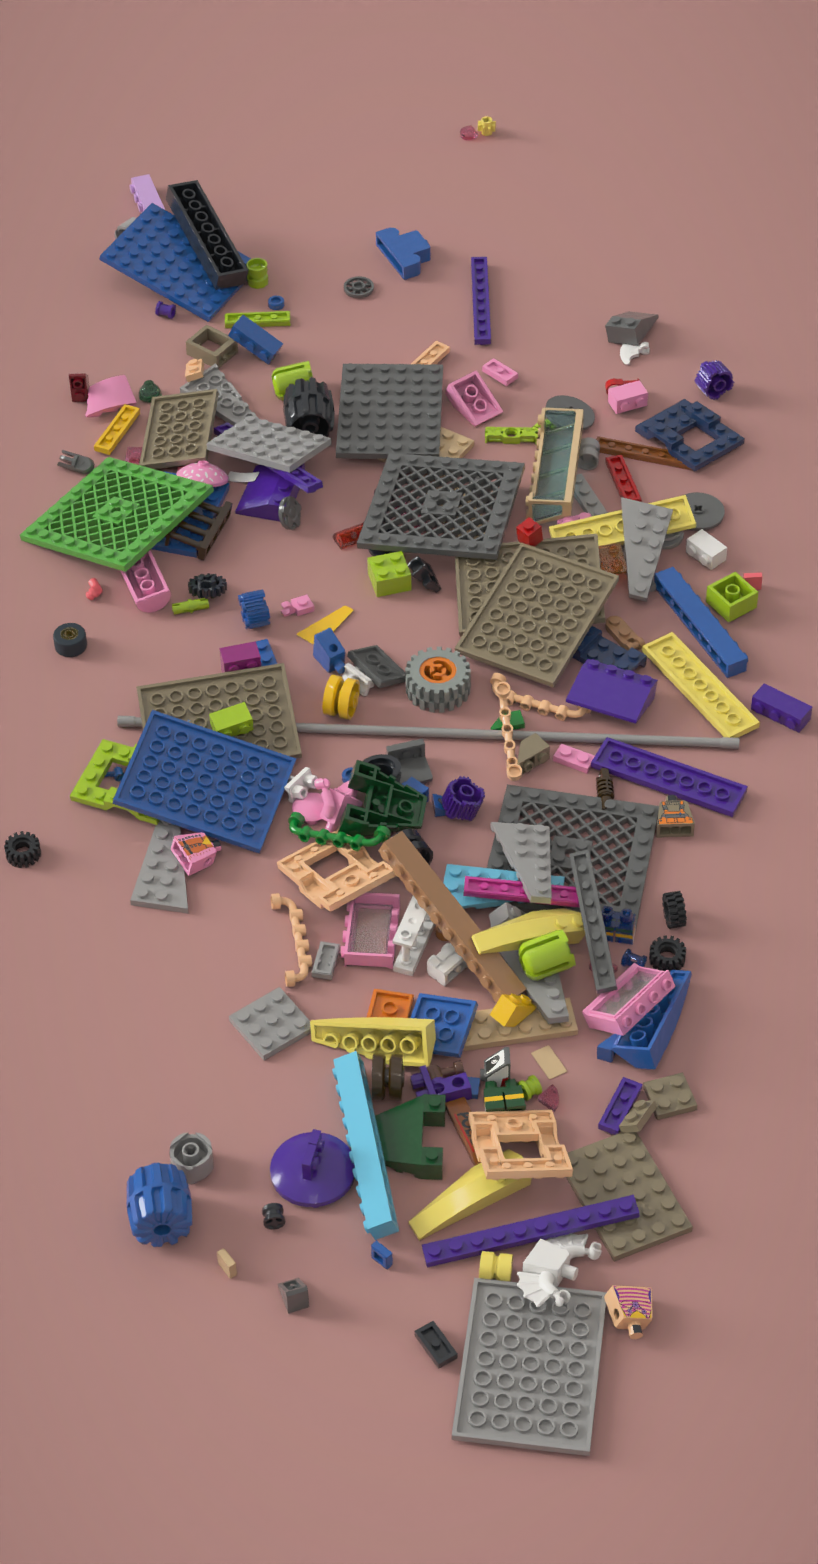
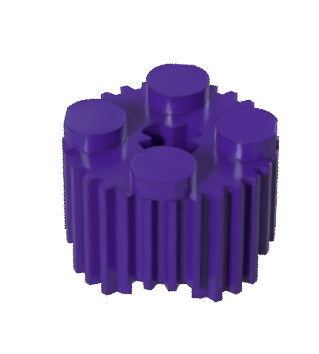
[694,360,735,400]
[441,776,485,821]

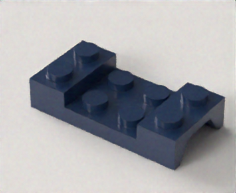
[572,626,647,671]

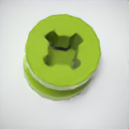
[517,1075,542,1101]

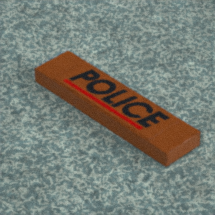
[446,1097,481,1166]

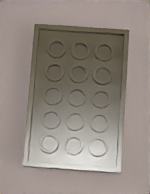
[139,389,219,469]
[566,1132,693,1262]

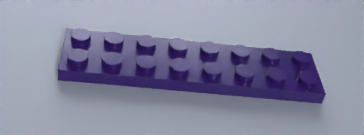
[591,737,748,817]

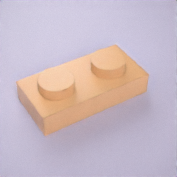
[185,359,204,382]

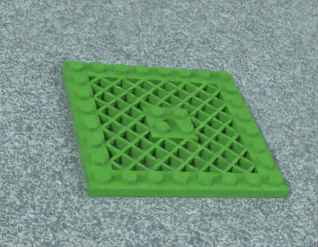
[20,457,214,572]

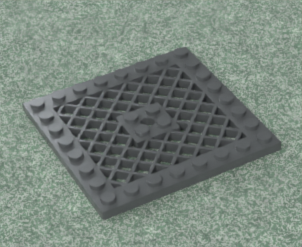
[357,453,525,560]
[487,784,659,927]

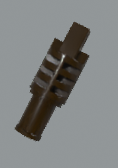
[596,768,614,810]

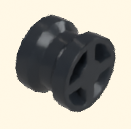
[262,1203,285,1230]

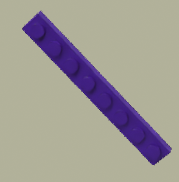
[471,257,491,345]

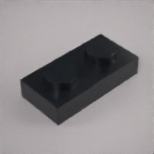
[414,1320,458,1369]

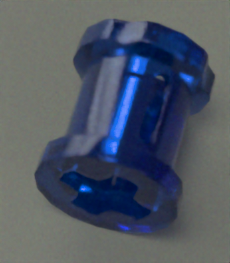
[621,948,647,967]

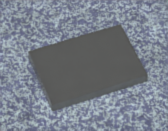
[347,645,406,688]

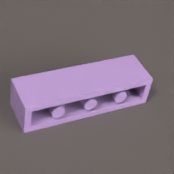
[129,174,165,213]

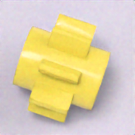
[478,116,496,136]

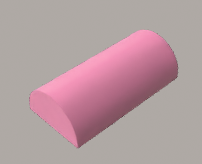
[120,550,171,613]

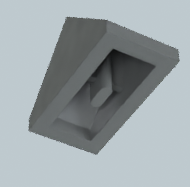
[278,1278,309,1314]

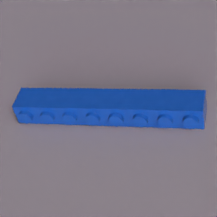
[654,567,748,678]

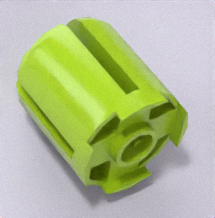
[271,361,313,401]
[518,930,576,981]

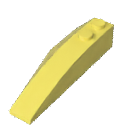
[471,908,585,954]
[310,1017,436,1067]
[408,1149,532,1241]

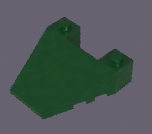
[338,760,427,837]
[375,1094,446,1180]

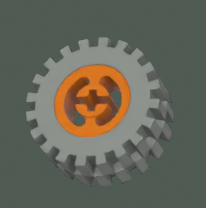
[405,647,471,713]

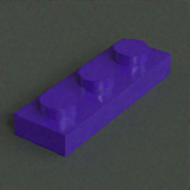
[598,1077,643,1135]

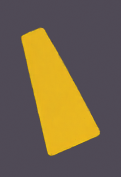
[297,606,353,645]

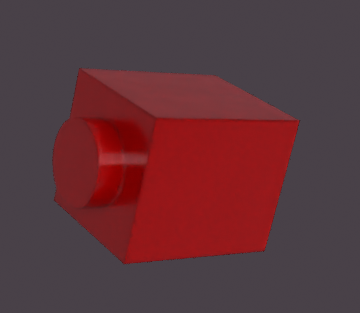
[516,517,543,547]

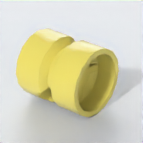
[479,1251,513,1282]

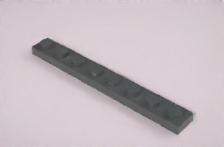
[569,849,618,994]

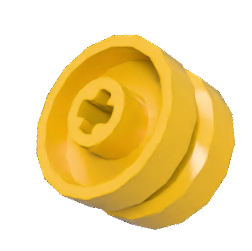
[322,675,360,720]

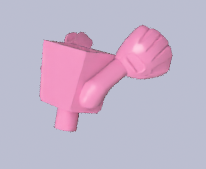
[314,778,363,833]

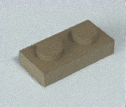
[619,1100,657,1133]

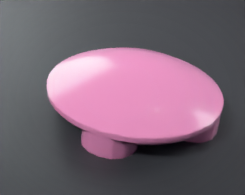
[292,792,324,825]

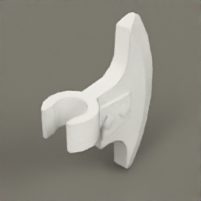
[620,342,650,365]

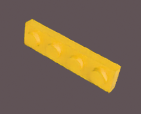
[94,404,140,455]

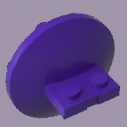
[270,1129,355,1208]

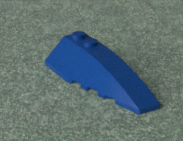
[612,970,692,1069]

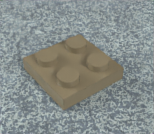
[643,1072,697,1120]

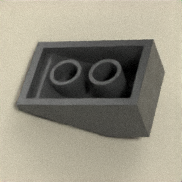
[605,311,659,346]

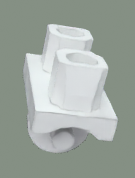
[342,663,374,696]
[284,767,318,803]

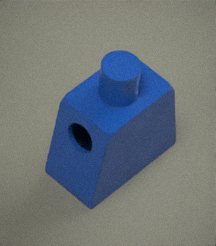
[313,628,345,674]

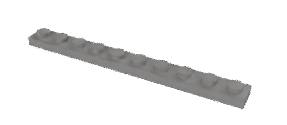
[566,474,656,592]

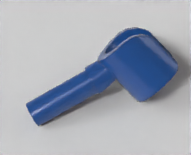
[105,767,124,782]

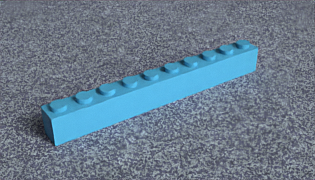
[332,1051,399,1240]

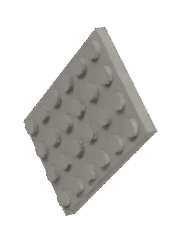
[206,416,331,473]

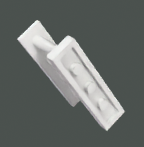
[392,896,435,976]

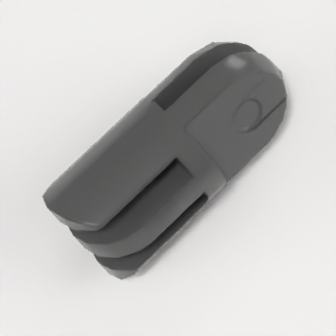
[57,450,95,474]

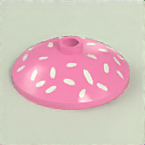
[176,460,229,487]

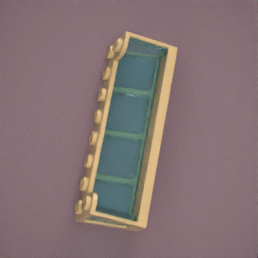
[526,408,584,525]

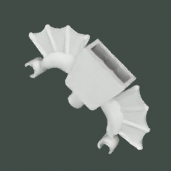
[517,1233,602,1307]

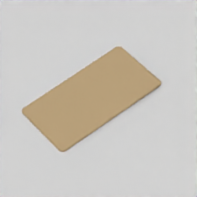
[531,1045,567,1079]

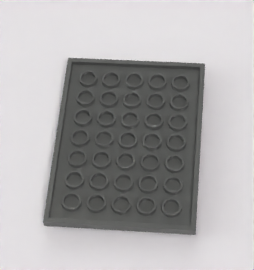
[336,363,443,459]

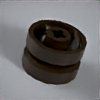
[372,1054,405,1101]

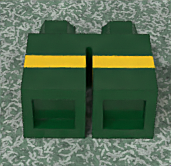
[483,1079,526,1112]

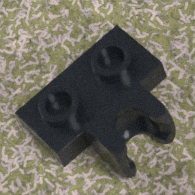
[407,556,442,593]

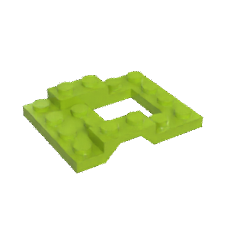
[70,739,160,825]

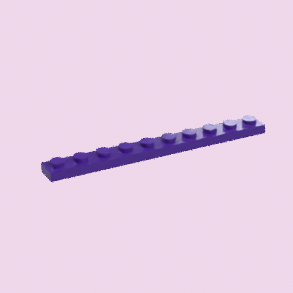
[214,422,323,493]
[422,1195,640,1268]

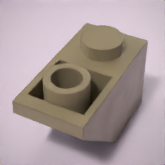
[517,733,550,774]

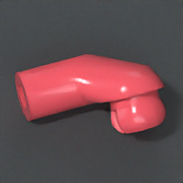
[86,578,102,600]

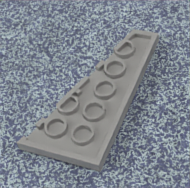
[180,363,259,426]
[621,497,673,602]
[130,820,189,914]
[490,822,552,904]
[498,950,569,1024]

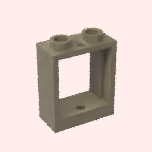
[186,325,238,369]

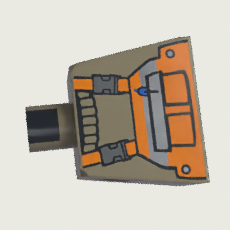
[656,795,695,838]

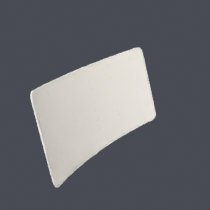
[228,471,259,482]

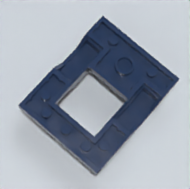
[635,399,745,471]

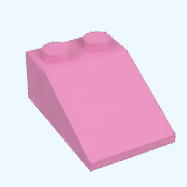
[445,370,503,427]

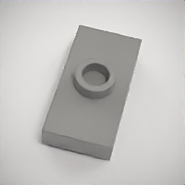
[312,941,341,980]

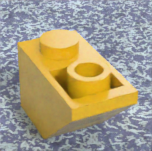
[490,993,537,1027]

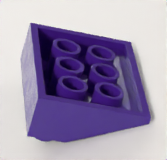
[235,463,305,522]
[566,659,658,724]

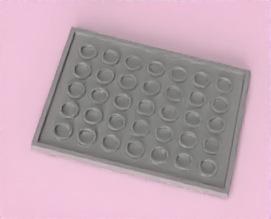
[452,1278,607,1456]

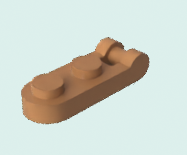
[605,616,645,650]

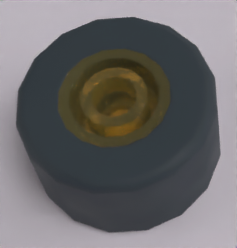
[53,623,87,657]

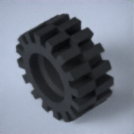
[4,831,41,868]
[662,891,687,929]
[649,935,686,971]

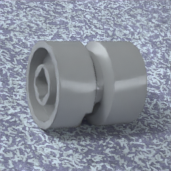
[578,437,600,470]

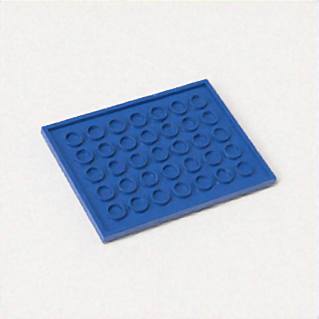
[99,203,251,322]
[112,710,296,854]

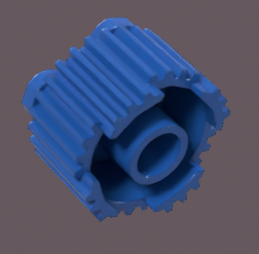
[238,589,270,629]

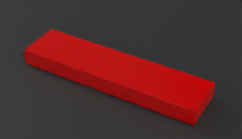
[605,455,642,502]

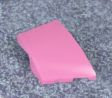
[86,375,137,417]

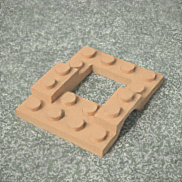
[277,829,396,912]
[468,1110,573,1180]

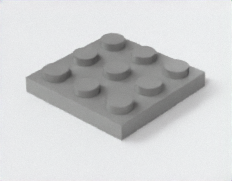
[229,987,311,1060]

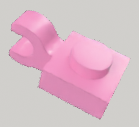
[281,595,314,617]

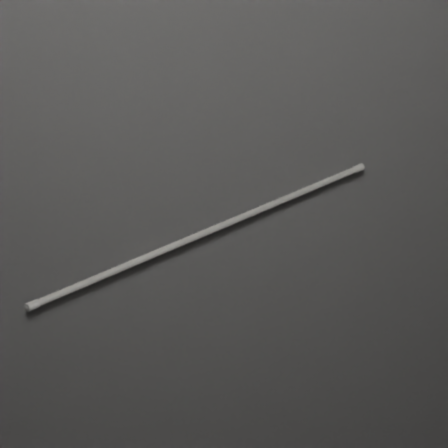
[117,716,739,749]

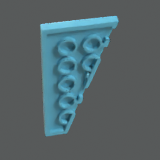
[443,864,565,909]

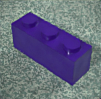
[751,683,812,733]

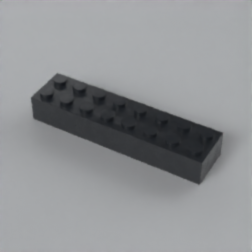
[166,180,248,290]

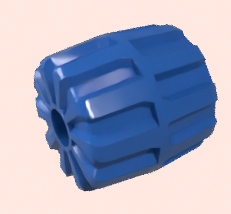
[126,1162,193,1247]

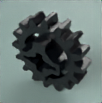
[188,573,227,599]

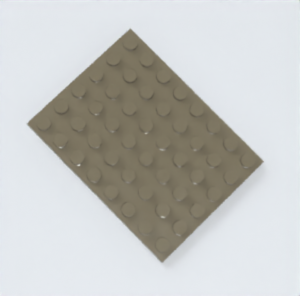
[455,534,606,637]
[454,543,619,688]
[136,663,302,759]

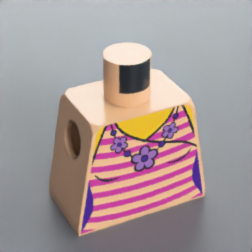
[604,1285,653,1339]

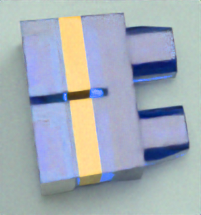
[601,906,636,945]

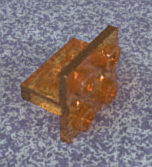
[598,543,627,575]

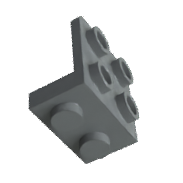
[386,738,433,784]

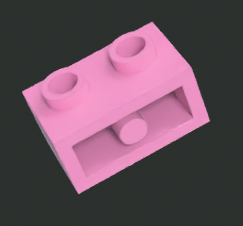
[608,380,648,414]

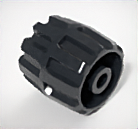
[283,377,335,437]

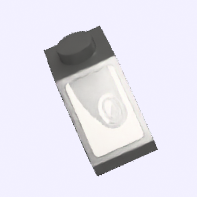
[480,1047,511,1087]

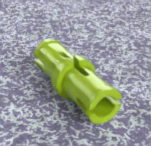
[172,598,209,615]

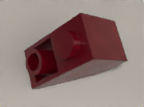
[69,373,90,402]

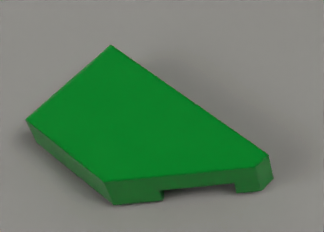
[491,710,525,730]

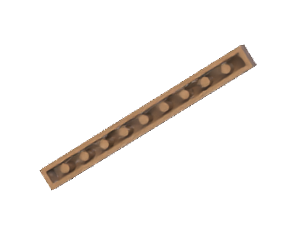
[378,831,527,1003]

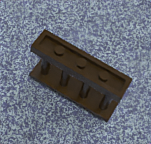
[165,501,233,561]

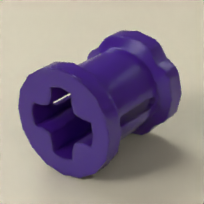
[155,301,176,319]

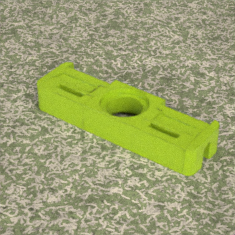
[485,427,538,444]

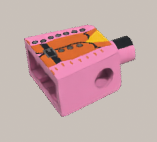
[171,832,221,876]

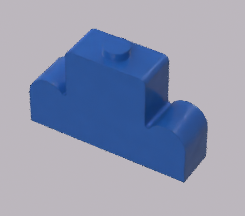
[376,228,431,280]

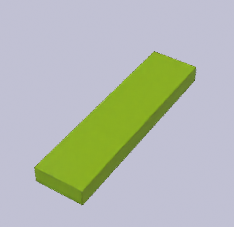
[225,311,291,328]

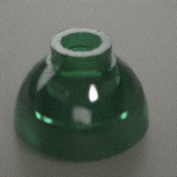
[138,380,162,403]

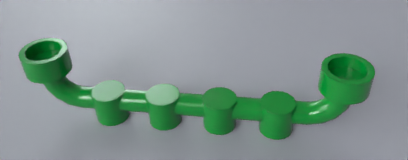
[288,812,391,851]

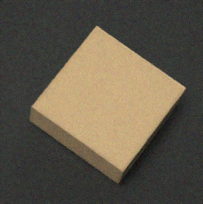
[217,1248,237,1279]

